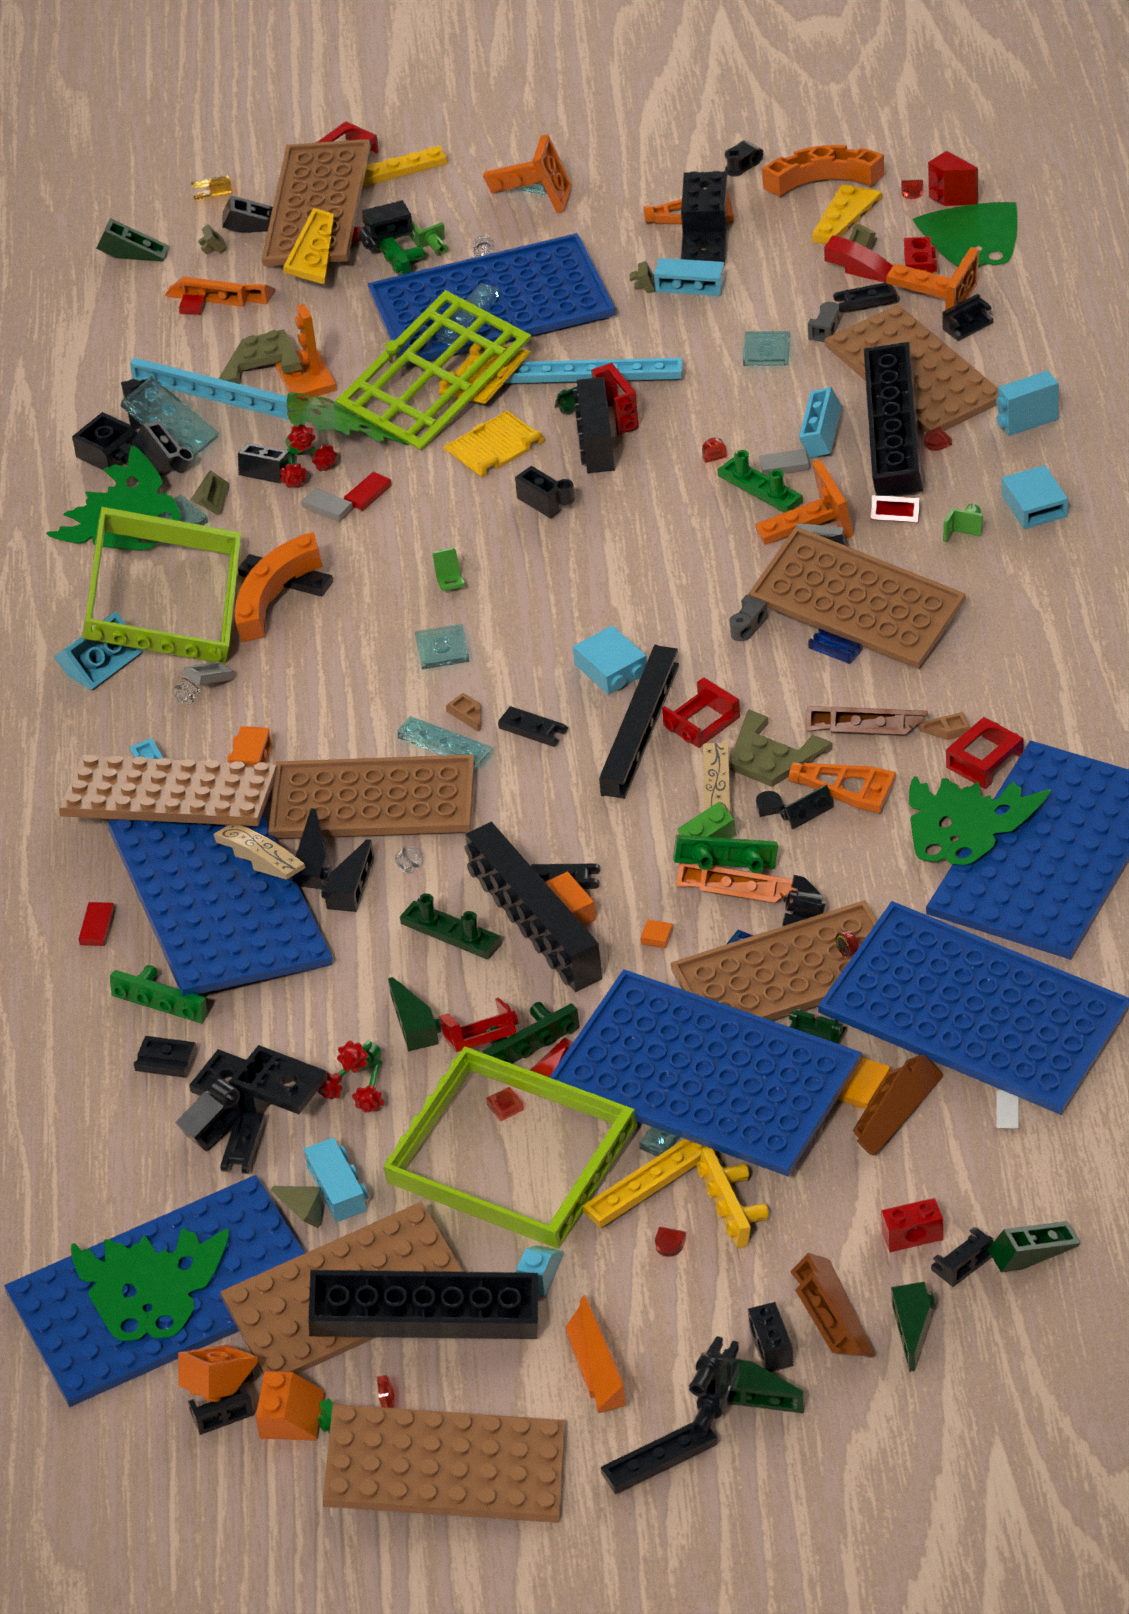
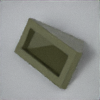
[190,470,229,515]
[270,1186,321,1228]

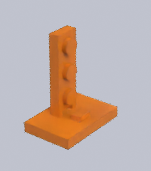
[483,134,572,213]
[886,247,979,310]
[274,304,337,400]
[755,459,853,545]

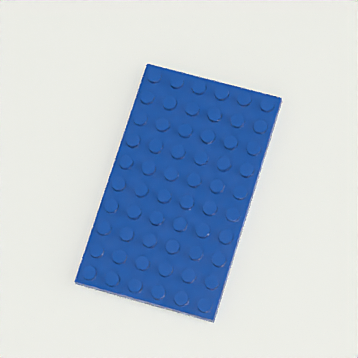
[368,233,616,367]
[926,740,1129,960]
[108,814,333,996]
[818,901,1129,1115]
[549,969,862,1177]
[4,1175,305,1407]

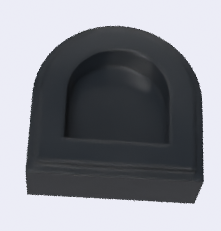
[756,791,784,817]

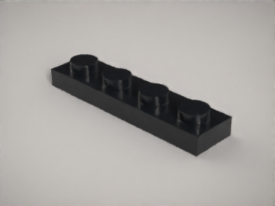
[238,554,333,597]
[600,1423,718,1494]

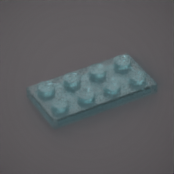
[120,376,219,457]

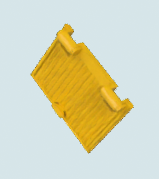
[438,343,531,404]
[443,410,546,478]

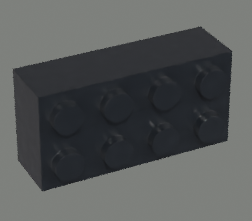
[573,377,615,474]

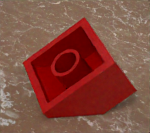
[928,150,978,206]

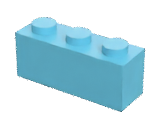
[654,258,725,296]
[799,387,842,458]
[304,1137,368,1222]

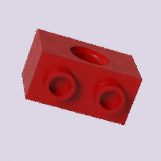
[881,1198,944,1253]

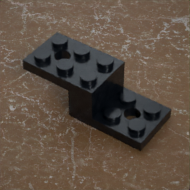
[681,171,727,266]
[189,1045,328,1115]

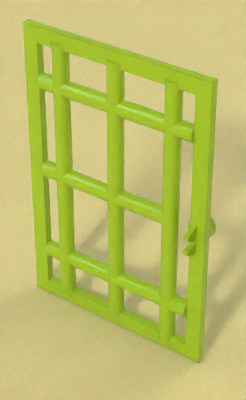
[335,290,532,451]

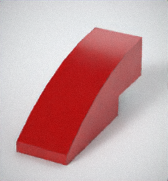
[824,235,893,282]

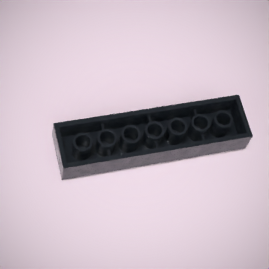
[864,342,923,496]
[464,821,602,993]
[308,1270,538,1339]

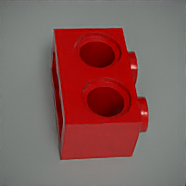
[904,236,937,273]

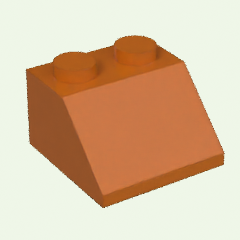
[178,1345,258,1402]
[256,1371,325,1441]

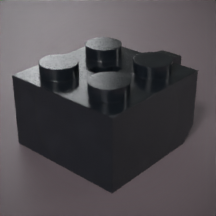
[72,412,137,470]

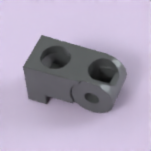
[808,302,840,342]
[729,594,768,642]

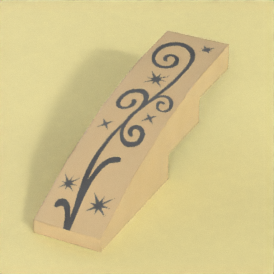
[703,743,731,813]
[214,825,305,880]

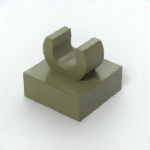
[198,224,226,254]
[849,224,878,249]
[629,261,655,293]

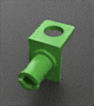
[408,221,448,256]
[943,503,983,542]
[432,548,465,591]

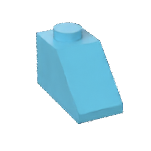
[516,1245,564,1297]

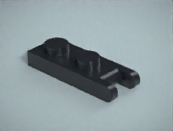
[833,282,897,312]
[498,706,568,747]
[531,863,600,889]
[221,1112,265,1174]

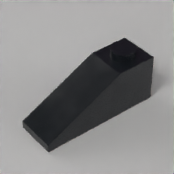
[222,195,273,233]
[292,808,332,890]
[321,839,374,912]

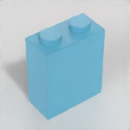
[996,370,1059,436]
[1001,465,1068,529]
[573,625,647,695]

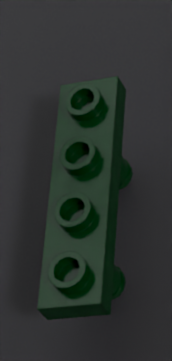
[400,893,501,959]
[482,1002,580,1064]

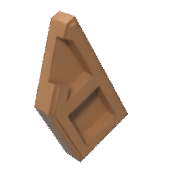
[446,693,481,732]
[919,712,971,740]

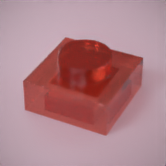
[486,1087,524,1122]

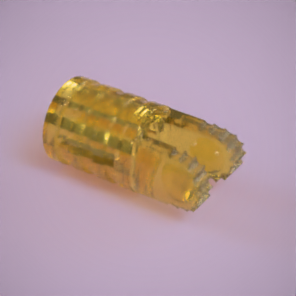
[191,174,232,200]

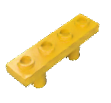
[697,1148,768,1248]

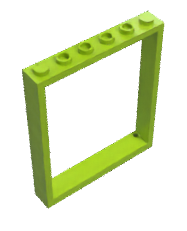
[82,507,241,664]
[383,1046,637,1249]

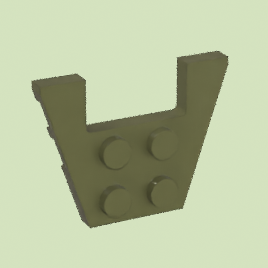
[218,329,303,384]
[729,709,832,787]

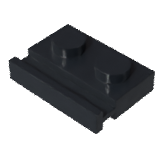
[134,1036,197,1078]

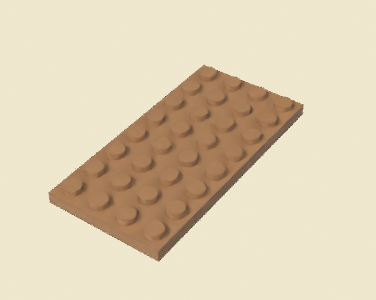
[262,139,371,266]
[824,304,998,437]
[748,526,966,669]
[59,754,277,826]
[268,754,475,839]
[671,900,877,1021]
[220,1201,463,1375]
[323,1404,564,1523]

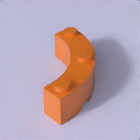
[762,145,884,196]
[235,532,323,642]

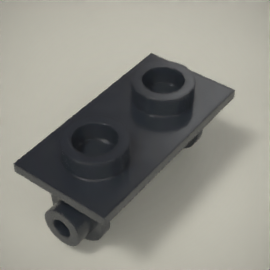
[780,785,834,829]

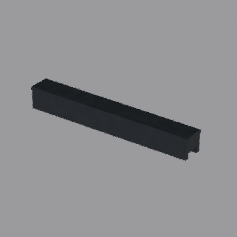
[599,644,679,799]

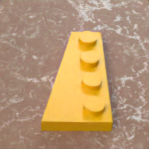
[812,184,883,244]
[283,208,334,285]

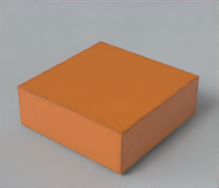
[640,919,673,948]

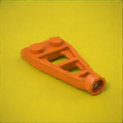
[644,191,734,224]
[789,762,896,813]

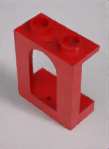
[316,121,379,154]
[591,362,639,435]
[662,677,740,748]
[946,717,1024,789]
[439,997,518,1052]

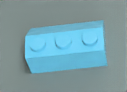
[53,611,144,690]

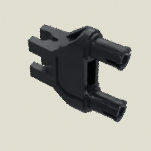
[689,1336,739,1437]

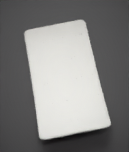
[996,1090,1019,1128]

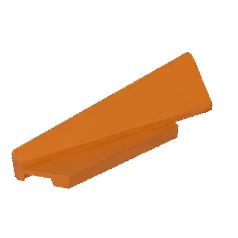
[165,276,275,307]
[676,863,796,903]
[565,1295,626,1413]

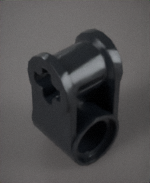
[725,140,764,177]

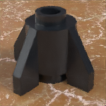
[782,875,825,926]

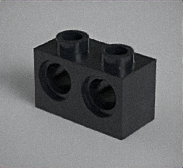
[748,1302,793,1372]

